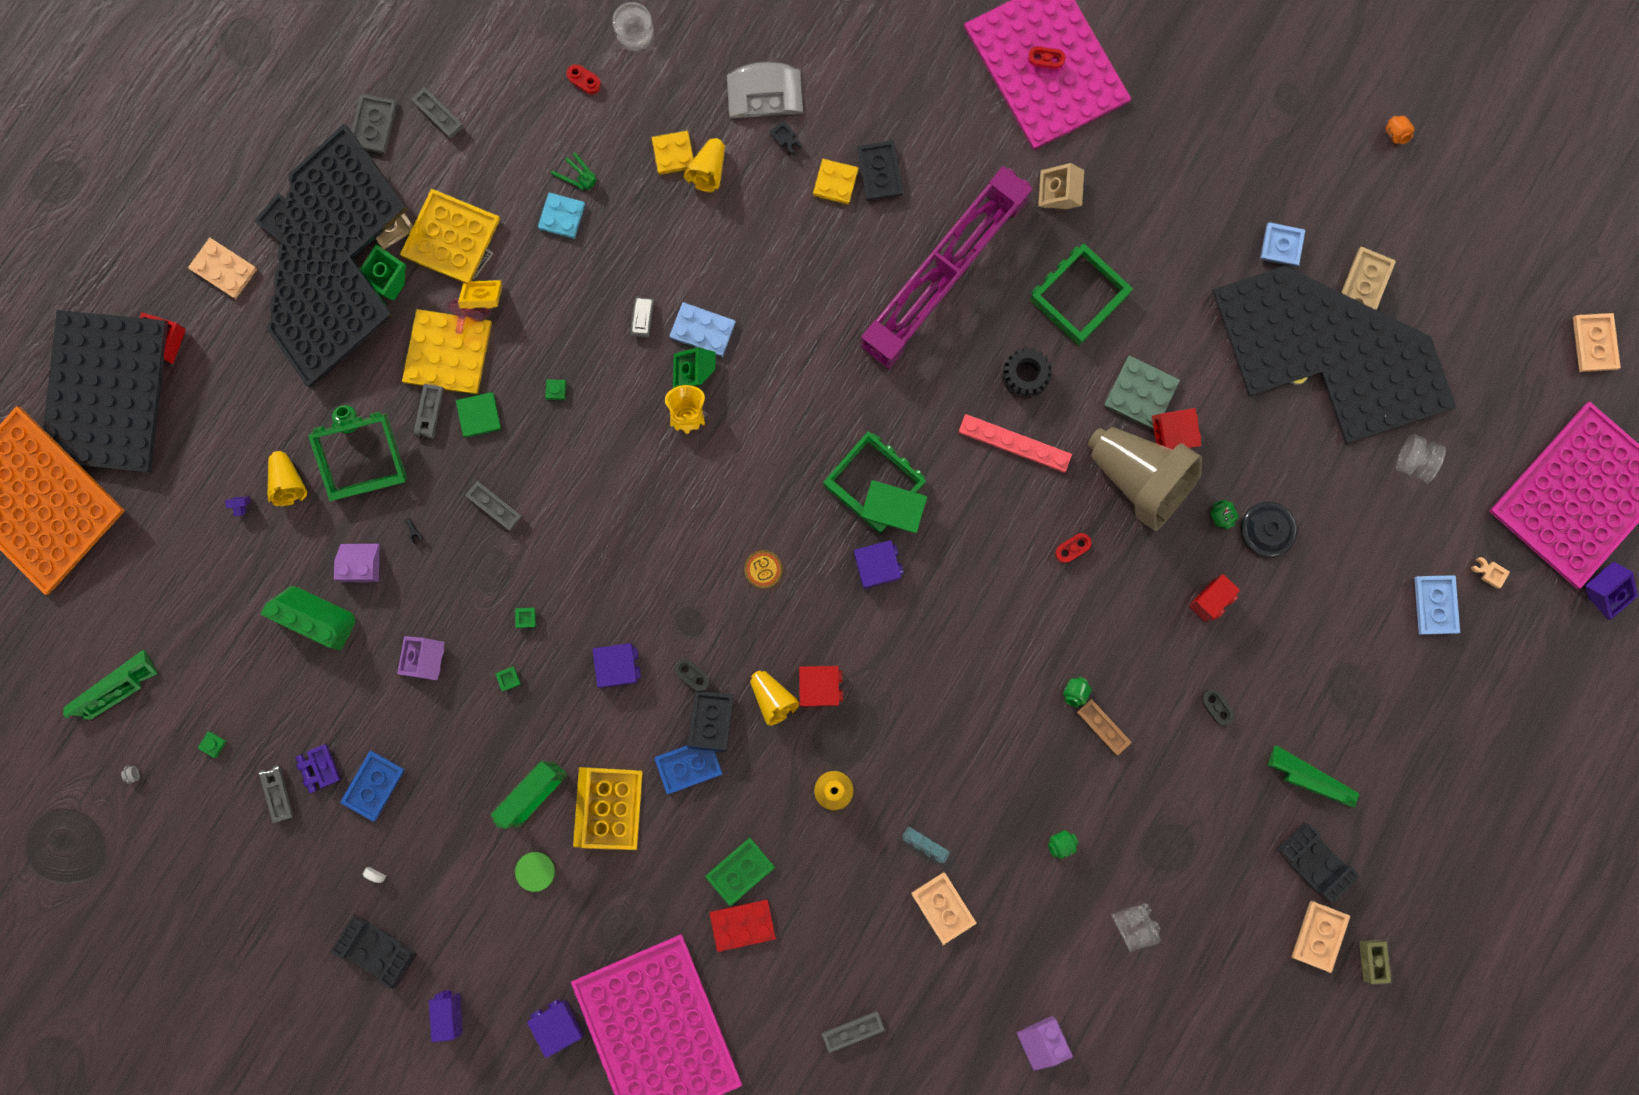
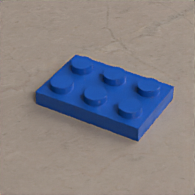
[654,746,723,795]
[340,751,406,822]

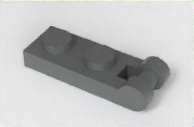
[414,384,444,439]
[259,765,294,823]

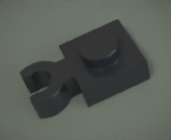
[770,120,802,155]

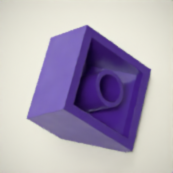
[1586,562,1638,620]

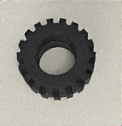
[1002,347,1052,399]

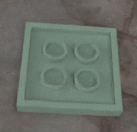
[1104,356,1180,431]

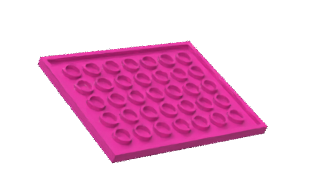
[964,0,1131,150]
[1489,401,1639,589]
[571,934,742,1095]

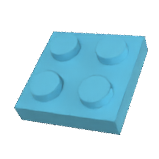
[538,193,585,239]

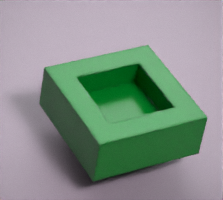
[545,379,566,400]
[515,608,536,628]
[495,666,521,692]
[198,731,227,758]

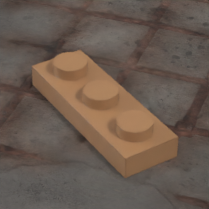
[1076,699,1132,756]

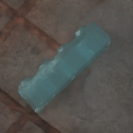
[901,826,950,863]

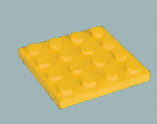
[400,189,500,284]
[402,309,492,395]

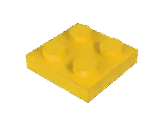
[652,131,693,174]
[813,159,858,205]
[458,280,502,309]

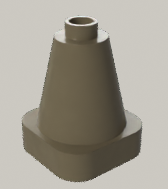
[1088,427,1202,531]

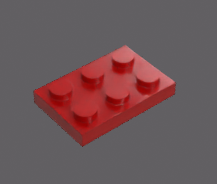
[709,899,776,952]

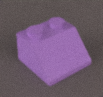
[334,544,380,582]
[397,636,445,680]
[1016,1016,1073,1070]

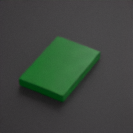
[861,480,927,534]
[705,838,775,907]

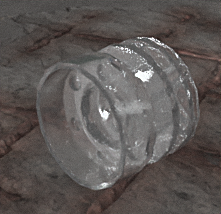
[613,2,654,51]
[1396,433,1446,483]

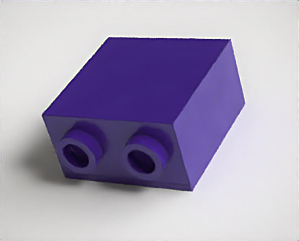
[854,540,903,590]
[593,643,641,688]
[429,990,463,1042]
[527,999,584,1058]

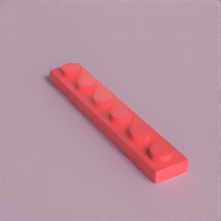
[958,414,1072,473]

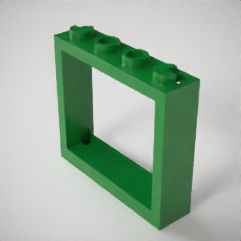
[1030,243,1133,346]
[308,412,407,501]
[823,431,926,535]
[491,760,568,829]

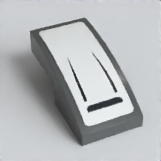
[630,297,654,338]

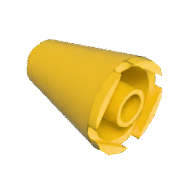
[684,138,725,192]
[267,451,307,506]
[750,670,800,726]
[815,771,853,810]

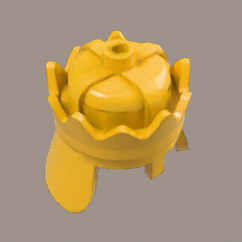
[665,385,705,434]

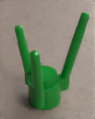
[551,152,597,191]

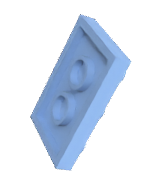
[669,302,736,357]
[1414,575,1460,635]

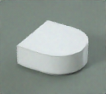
[363,867,386,883]

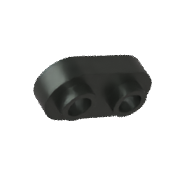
[675,659,710,691]
[1202,689,1234,725]

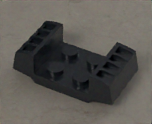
[1277,822,1360,905]
[331,914,417,989]

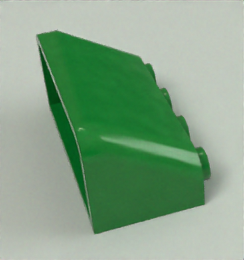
[260,586,356,651]

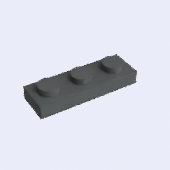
[411,87,464,139]
[465,481,522,531]
[822,1011,885,1053]

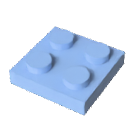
[1260,222,1305,267]

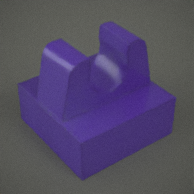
[225,496,251,516]

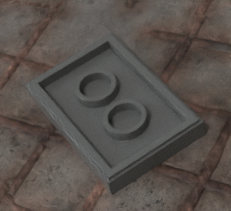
[351,94,398,155]

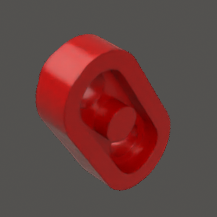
[1028,46,1066,69]
[567,65,601,94]
[1055,533,1091,563]

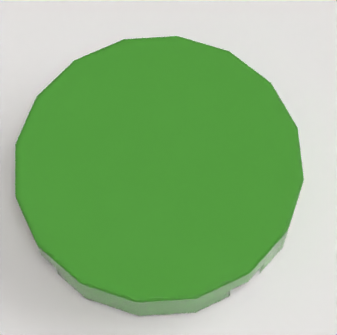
[515,852,555,892]

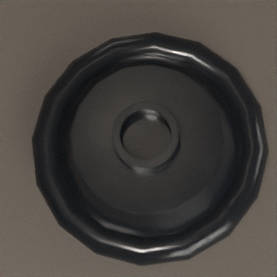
[1240,501,1298,558]

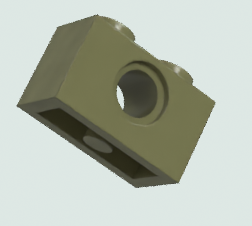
[1359,940,1391,984]

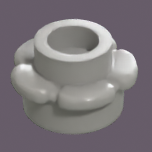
[121,766,140,785]

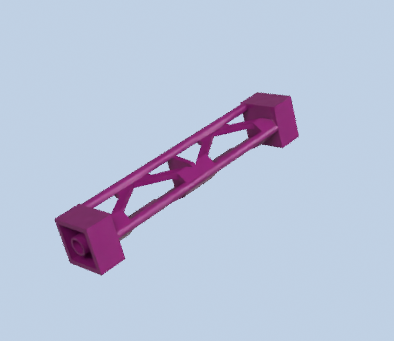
[860,166,1033,370]

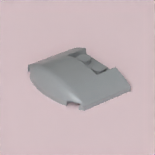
[727,62,803,118]

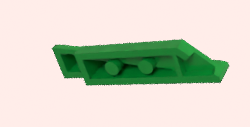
[63,650,157,720]
[1267,746,1359,808]

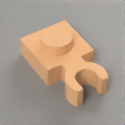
[1471,557,1510,589]

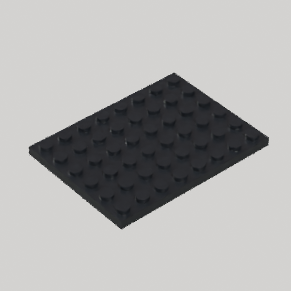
[43,310,168,473]

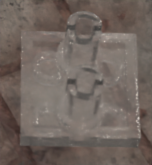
[1112,903,1161,951]

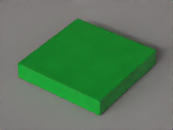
[456,392,501,438]

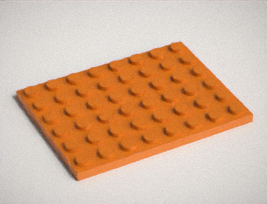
[0,406,125,595]

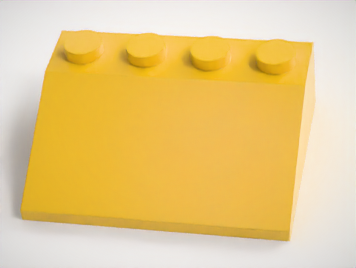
[573,767,642,850]

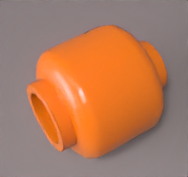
[1386,116,1415,144]

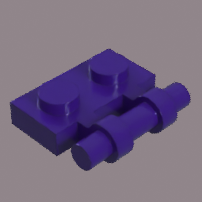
[295,744,341,793]

